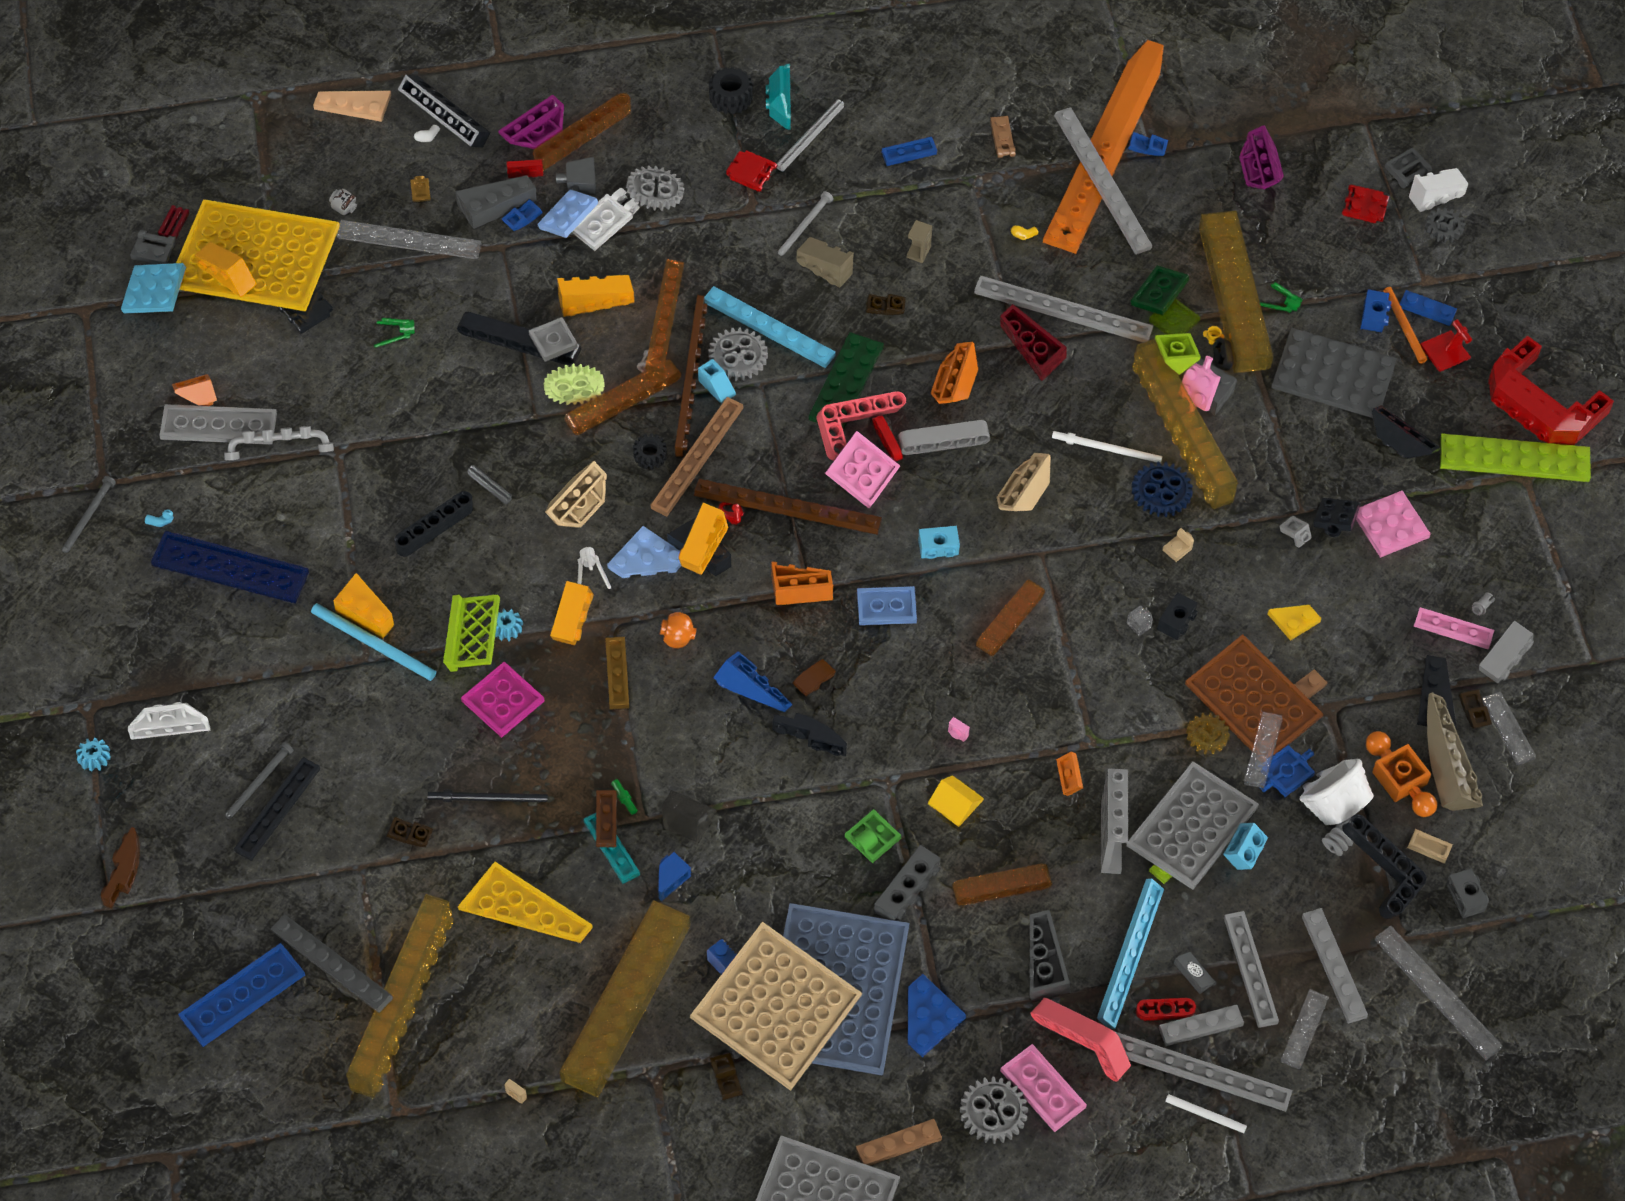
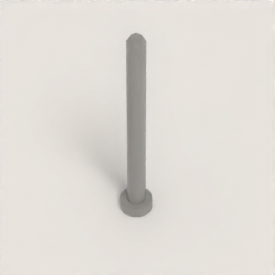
[778,191,833,256]

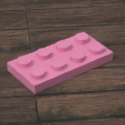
[1000,1044,1087,1132]

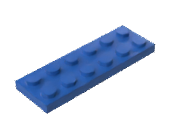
[178,943,305,1047]

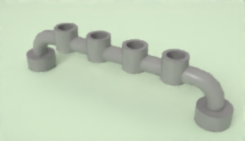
[224,426,334,460]

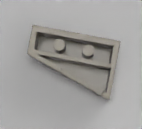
[797,237,854,288]

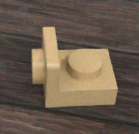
[1163,528,1194,562]

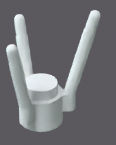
[577,547,611,589]

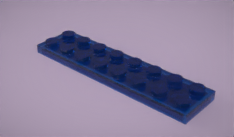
[151,531,309,604]

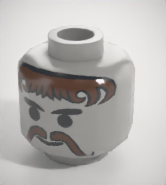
[329,188,357,215]

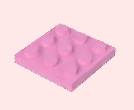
[825,431,900,508]
[1356,491,1430,558]

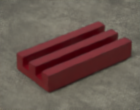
[158,205,190,238]

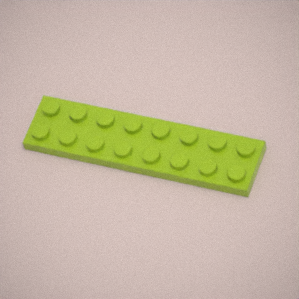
[1440,434,1591,482]

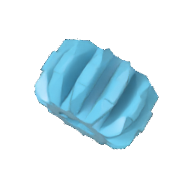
[495,609,523,641]
[76,738,111,772]

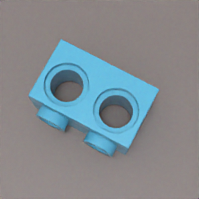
[1223,823,1268,870]

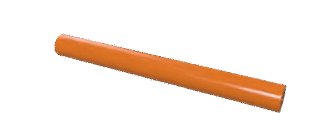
[1383,287,1427,363]

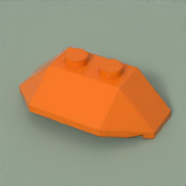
[931,342,978,404]

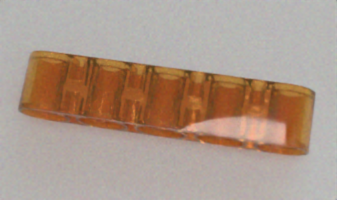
[976,579,1045,657]
[952,864,1052,905]

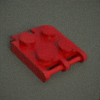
[726,150,777,192]
[1342,184,1389,223]

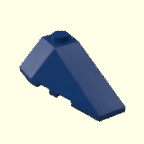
[713,651,792,712]

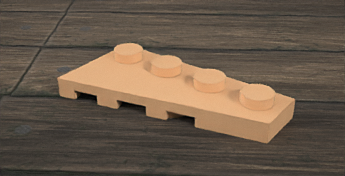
[314,91,391,122]

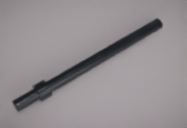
[428,790,548,802]

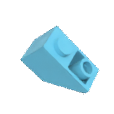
[698,359,736,404]

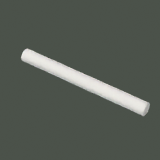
[1165,1094,1247,1133]

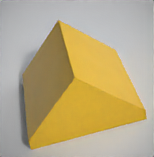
[928,776,984,827]

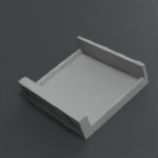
[1101,769,1128,874]

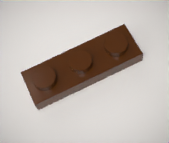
[596,790,616,847]

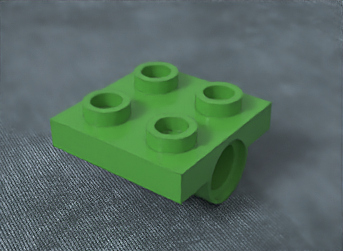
[845,809,901,863]

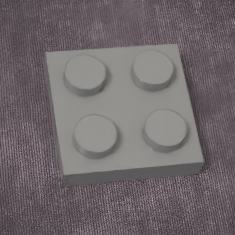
[529,317,578,361]

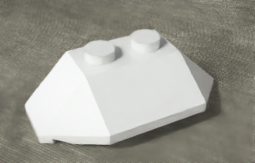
[128,702,210,740]

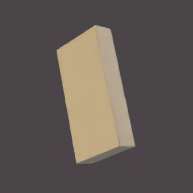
[1407,829,1453,864]

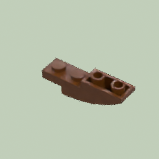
[101,827,140,909]

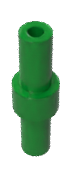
[611,779,638,815]

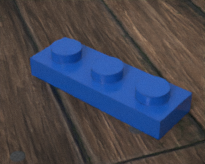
[881,137,937,166]
[1400,290,1457,326]

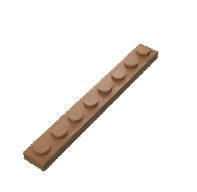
[651,397,743,517]

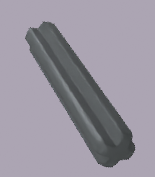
[467,465,512,504]

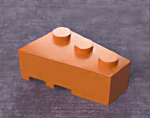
[771,562,833,605]

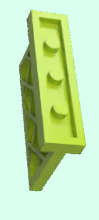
[443,595,500,672]

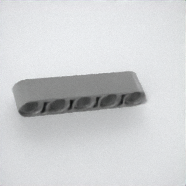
[898,420,991,455]

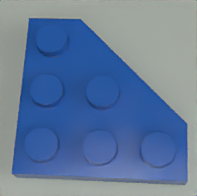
[908,974,966,1057]

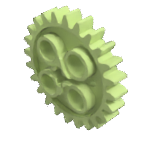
[544,364,605,405]

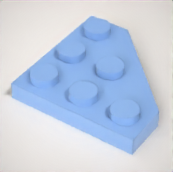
[607,526,681,578]

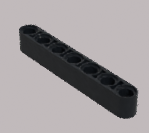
[457,312,581,366]

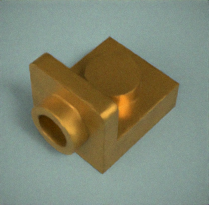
[410,176,431,202]

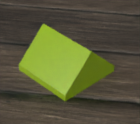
[1155,333,1201,375]

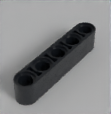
[394,491,474,557]

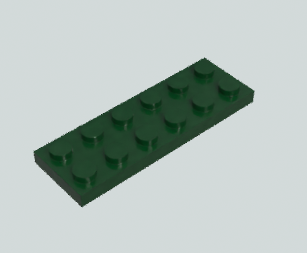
[809,332,884,431]

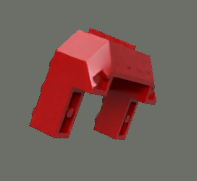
[1489,336,1614,445]

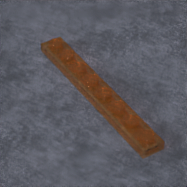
[645,259,684,373]

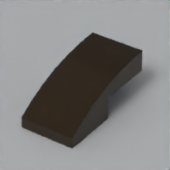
[1459,689,1492,729]
[710,1053,743,1100]

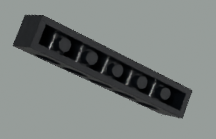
[398,75,491,148]

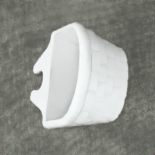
[1300,759,1374,825]

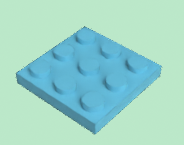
[121,263,186,313]

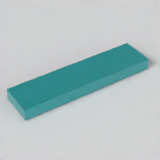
[584,813,640,884]

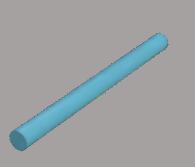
[311,603,436,681]

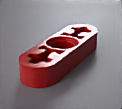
[872,415,903,462]
[1136,998,1196,1021]

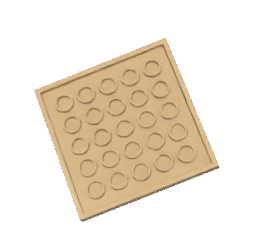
[690,922,863,1091]

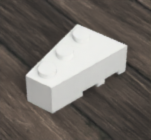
[1409,168,1468,212]

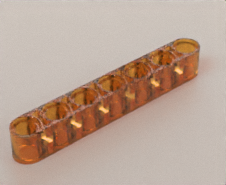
[533,93,631,170]
[564,360,682,435]

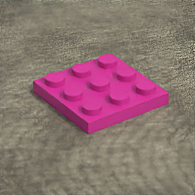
[461,662,545,738]

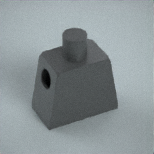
[556,157,596,195]

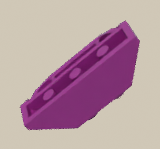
[498,95,564,149]
[1239,125,1284,190]

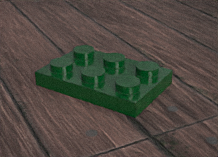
[1131,265,1189,315]

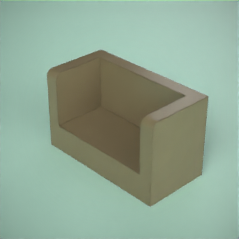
[907,220,932,263]

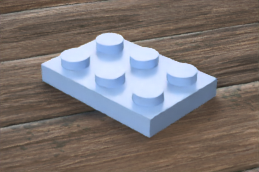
[538,189,598,238]

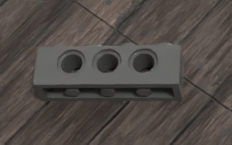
[874,845,941,921]

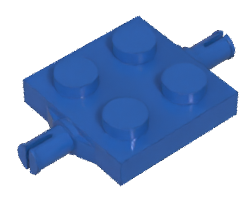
[1258,745,1315,797]

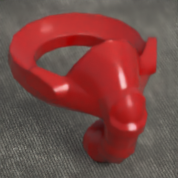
[718,502,743,525]

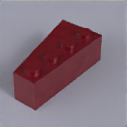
[1000,304,1067,381]

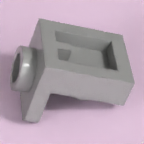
[1279,516,1312,548]

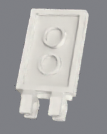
[572,188,640,251]

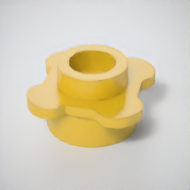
[1203,326,1225,345]

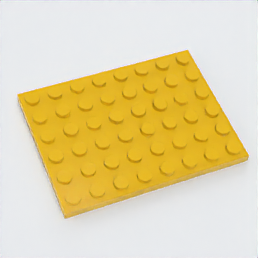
[176,199,340,311]

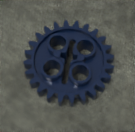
[1132,461,1193,517]

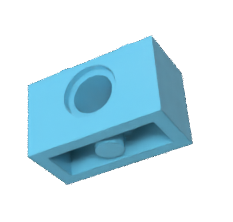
[918,526,960,559]

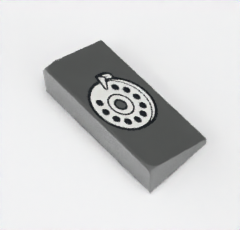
[1174,952,1216,994]

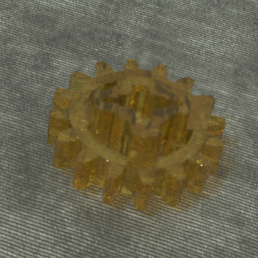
[1186,713,1230,754]

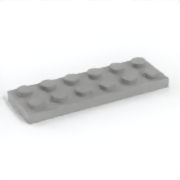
[160,404,277,444]

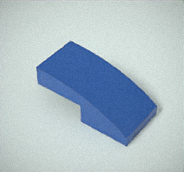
[1128,132,1168,156]
[502,199,542,231]

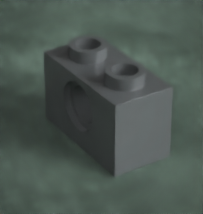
[1446,868,1489,918]

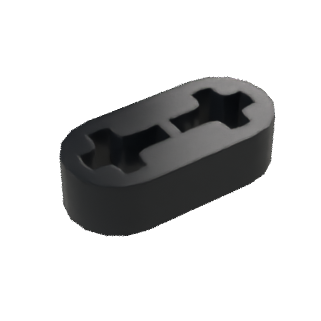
[1213,338,1234,371]

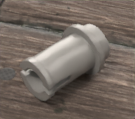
[1472,592,1495,615]

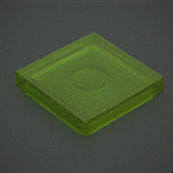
[1149,299,1200,335]

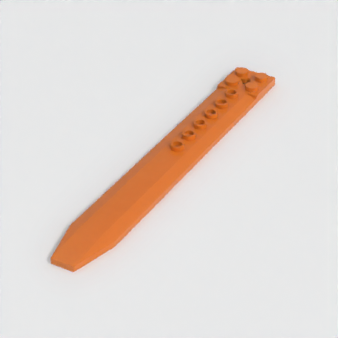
[1043,40,1164,254]

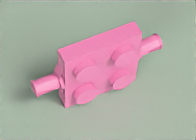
[1177,356,1221,416]

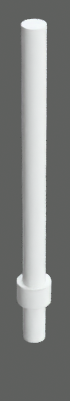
[1052,431,1162,463]

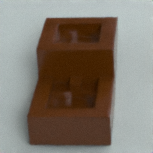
[792,659,836,696]

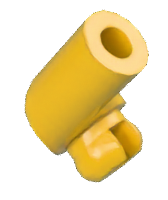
[1011,225,1038,240]

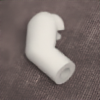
[414,125,440,142]

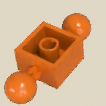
[1366,731,1437,817]

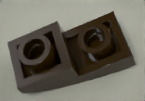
[866,294,906,315]
[386,817,433,848]

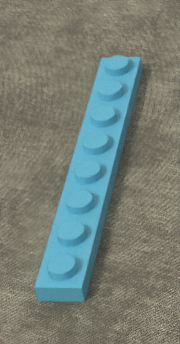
[704,286,835,368]
[1097,878,1164,1029]

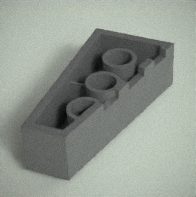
[1030,910,1071,1002]

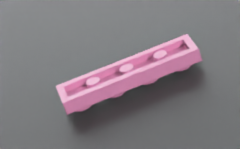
[1414,607,1494,649]

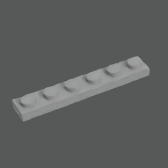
[1302,908,1368,1024]
[1224,911,1279,1028]

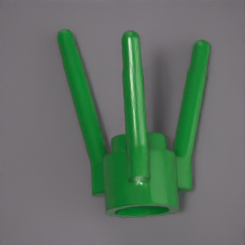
[1255,282,1303,313]
[374,318,415,348]

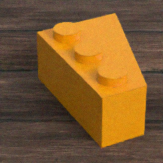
[195,242,257,298]
[679,503,728,575]
[333,573,394,639]
[550,581,594,645]

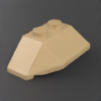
[996,453,1051,511]
[545,461,607,528]

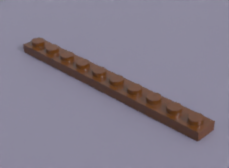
[675,295,708,457]
[694,479,882,535]

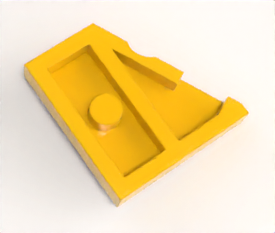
[1268,605,1321,641]

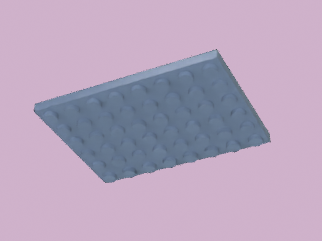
[783,903,910,1075]

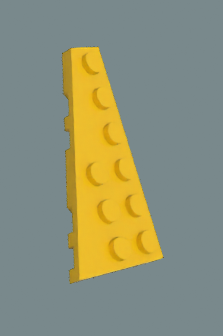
[458,862,593,943]

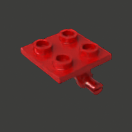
[1420,319,1472,372]

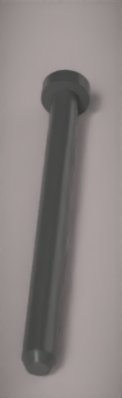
[62,476,116,553]
[225,742,294,819]

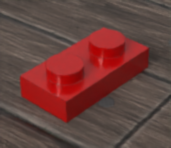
[507,159,543,178]

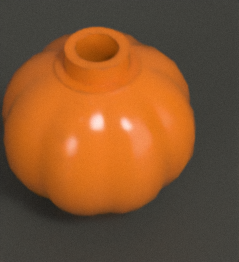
[660,612,697,649]

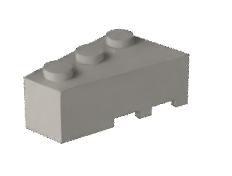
[1479,621,1534,683]

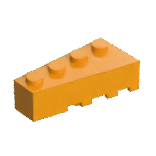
[557,275,634,317]

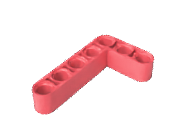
[817,392,906,461]
[1031,998,1131,1082]

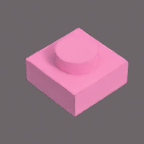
[948,717,970,742]

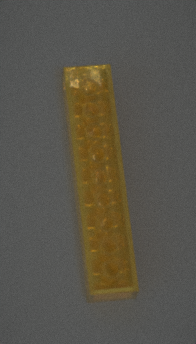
[1199,211,1273,373]
[1132,339,1238,509]
[346,894,453,1098]
[560,900,690,1098]

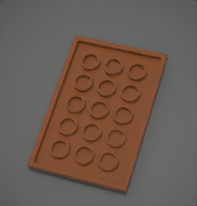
[1185,634,1323,763]

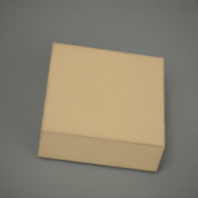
[505,1079,527,1104]

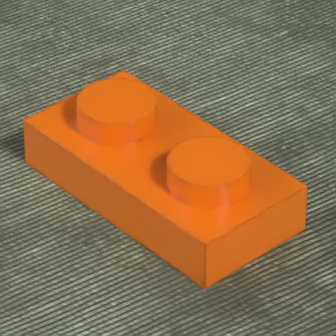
[1056,751,1083,796]

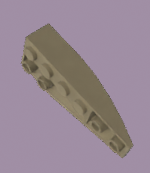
[1427,693,1483,811]

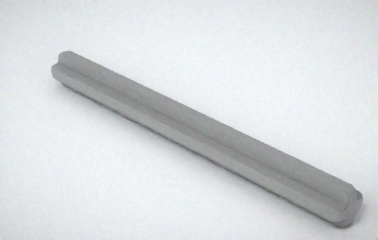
[776,99,844,171]

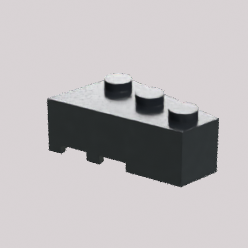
[667,517,731,576]

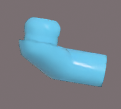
[145,510,174,527]

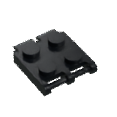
[279,289,333,334]

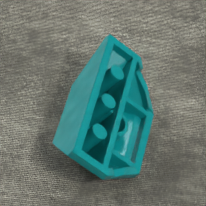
[766,64,791,130]

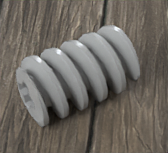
[1322,821,1357,856]

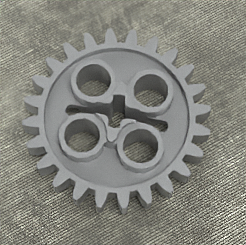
[626,166,684,211]
[708,327,768,381]
[960,1076,1028,1144]

